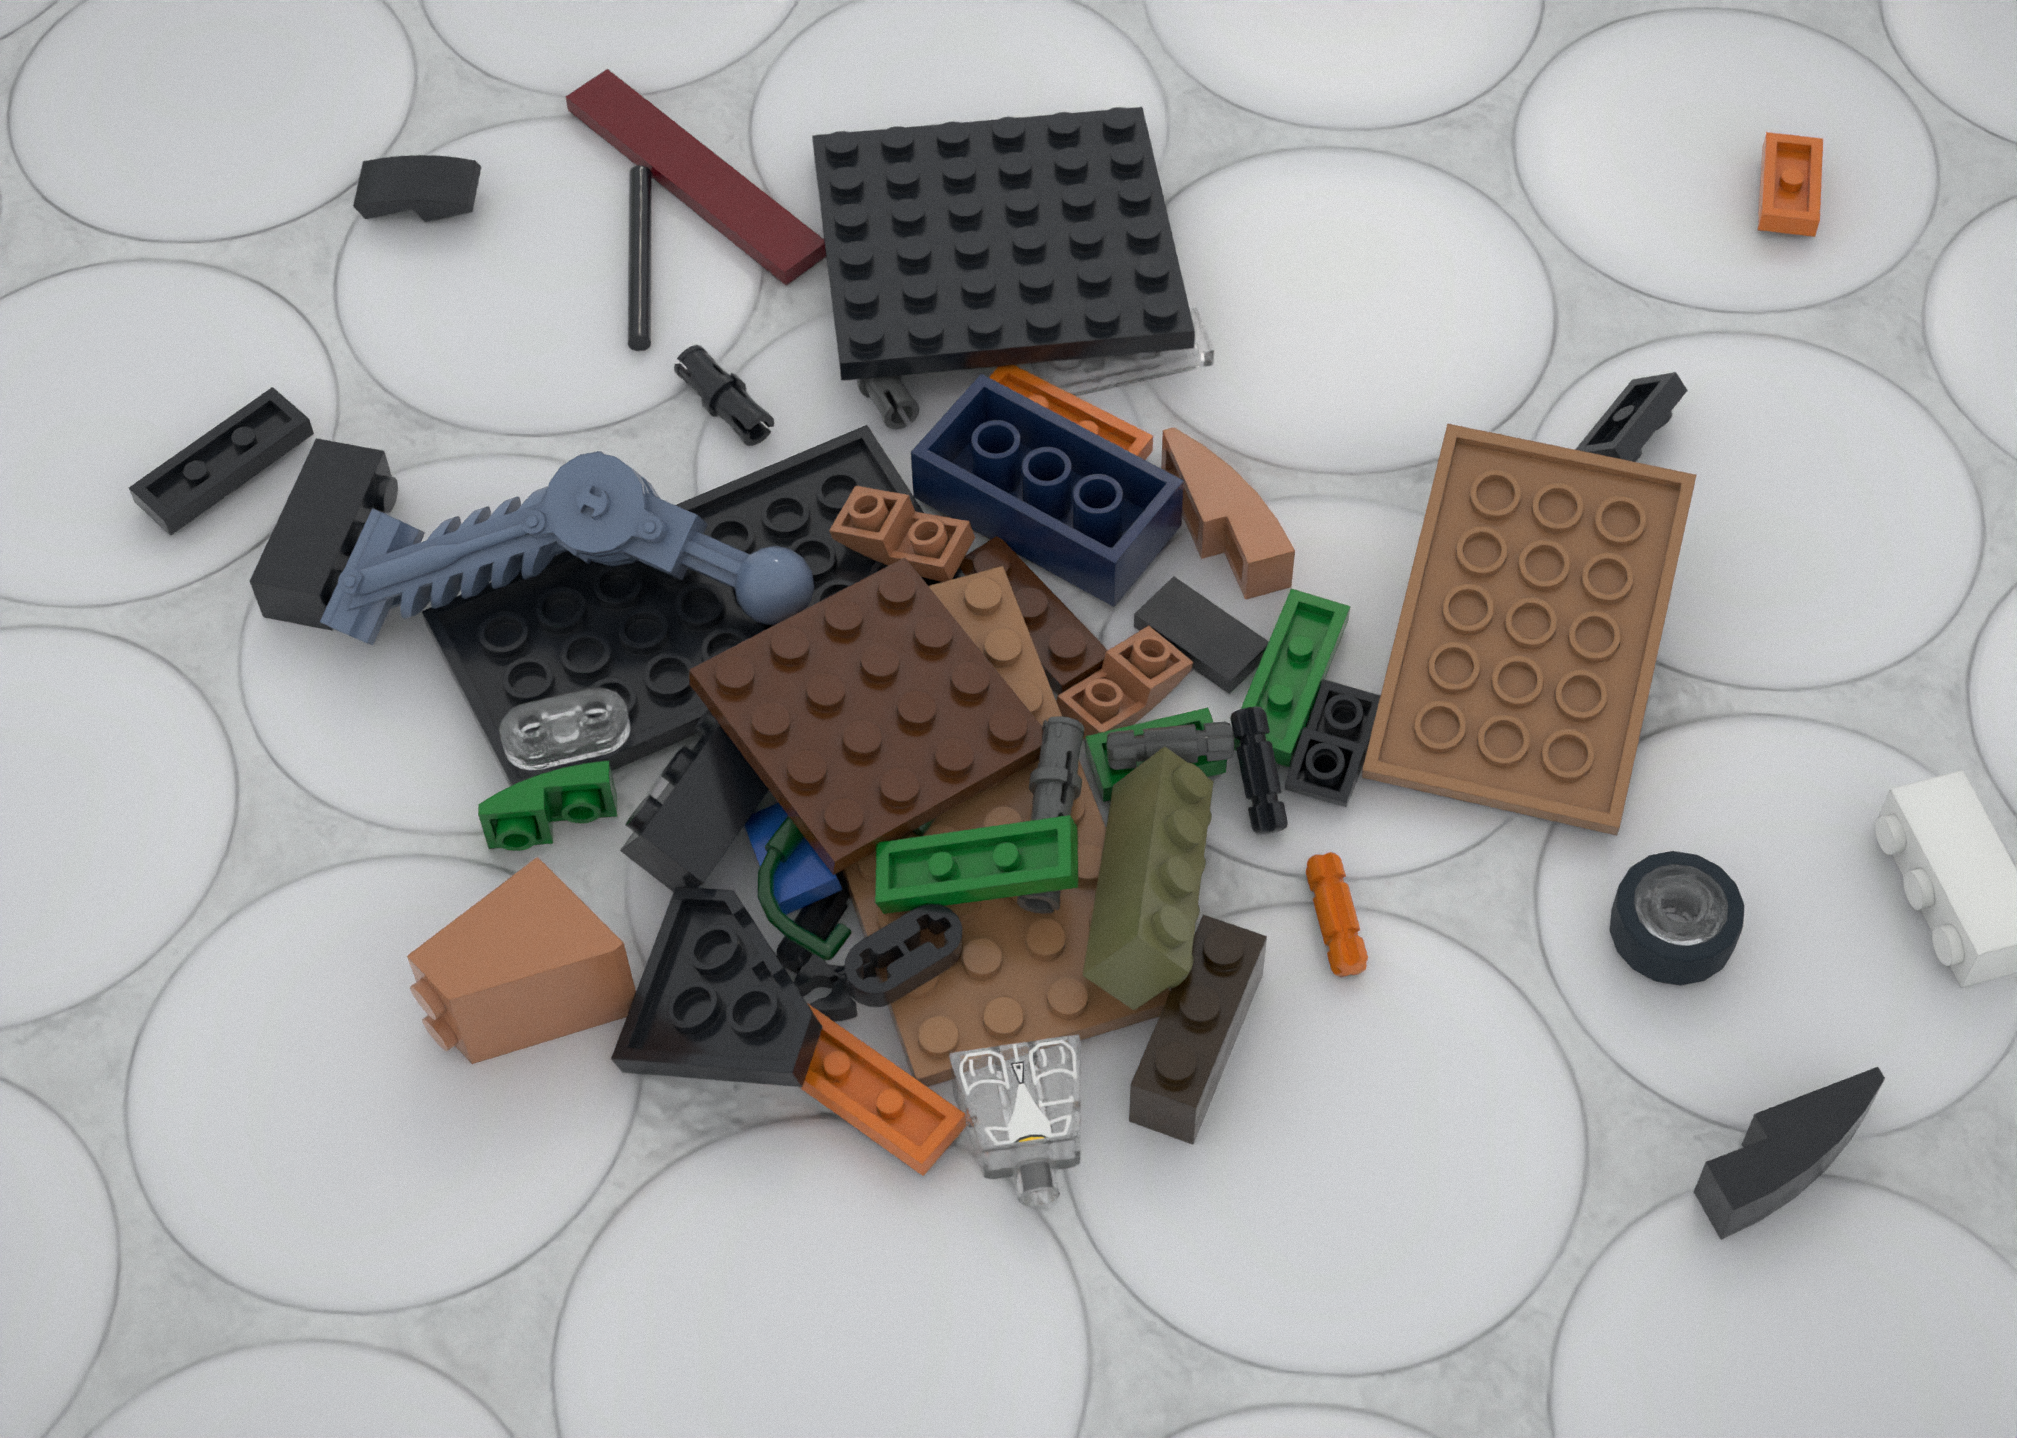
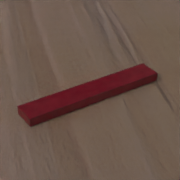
[566,69,826,285]

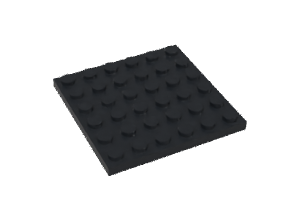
[812,107,1195,381]

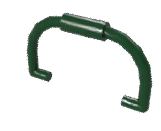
[757,816,937,960]

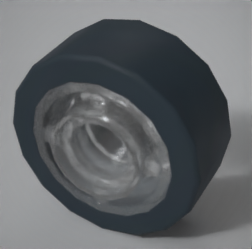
[1609,851,1745,986]

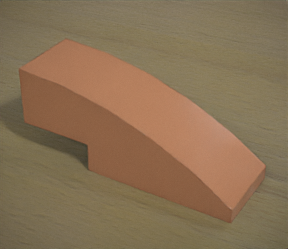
[1161,427,1295,600]

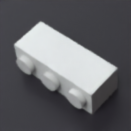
[1875,770,2017,988]

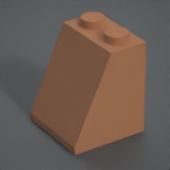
[407,857,636,1064]

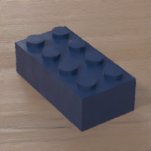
[910,374,1184,607]

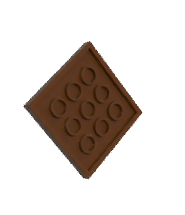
[689,558,1043,875]

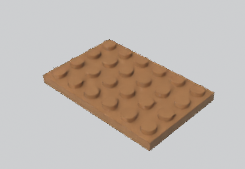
[1362,423,1697,836]

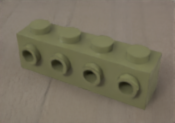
[1082,746,1214,1010]

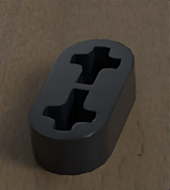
[845,904,962,1007]

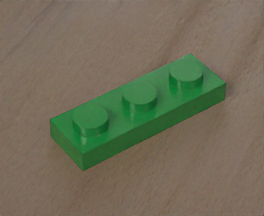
[1233,588,1350,767]
[875,815,1078,914]

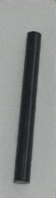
[628,165,652,351]

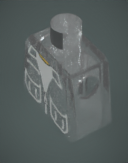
[949,1034,1081,1206]

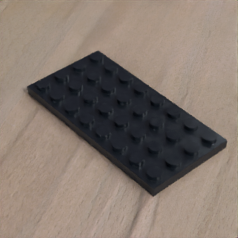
[422,425,965,786]

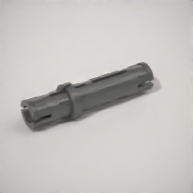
[1017,716,1085,914]

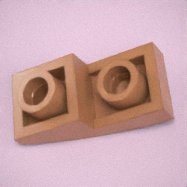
[829,486,975,582]
[1056,626,1193,740]

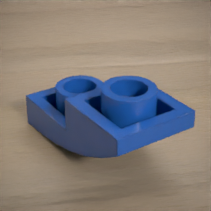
[744,802,843,915]

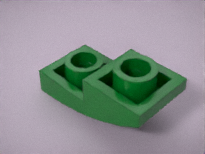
[478,761,618,851]

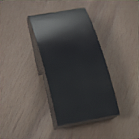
[353,155,481,222]
[1284,679,1381,808]

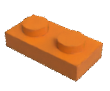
[1757,132,1823,237]

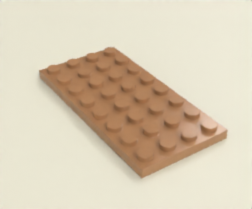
[842,566,1170,1087]

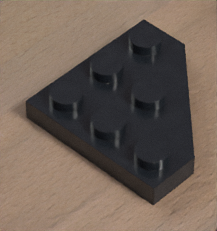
[611,887,822,1087]

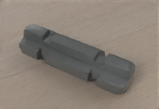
[1106,721,1234,770]

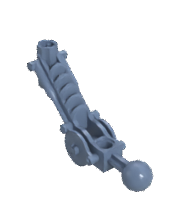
[320,451,814,645]

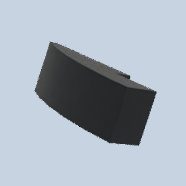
[1694,1067,1885,1240]

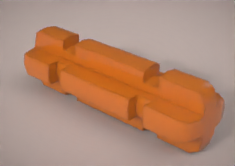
[1306,852,1368,977]

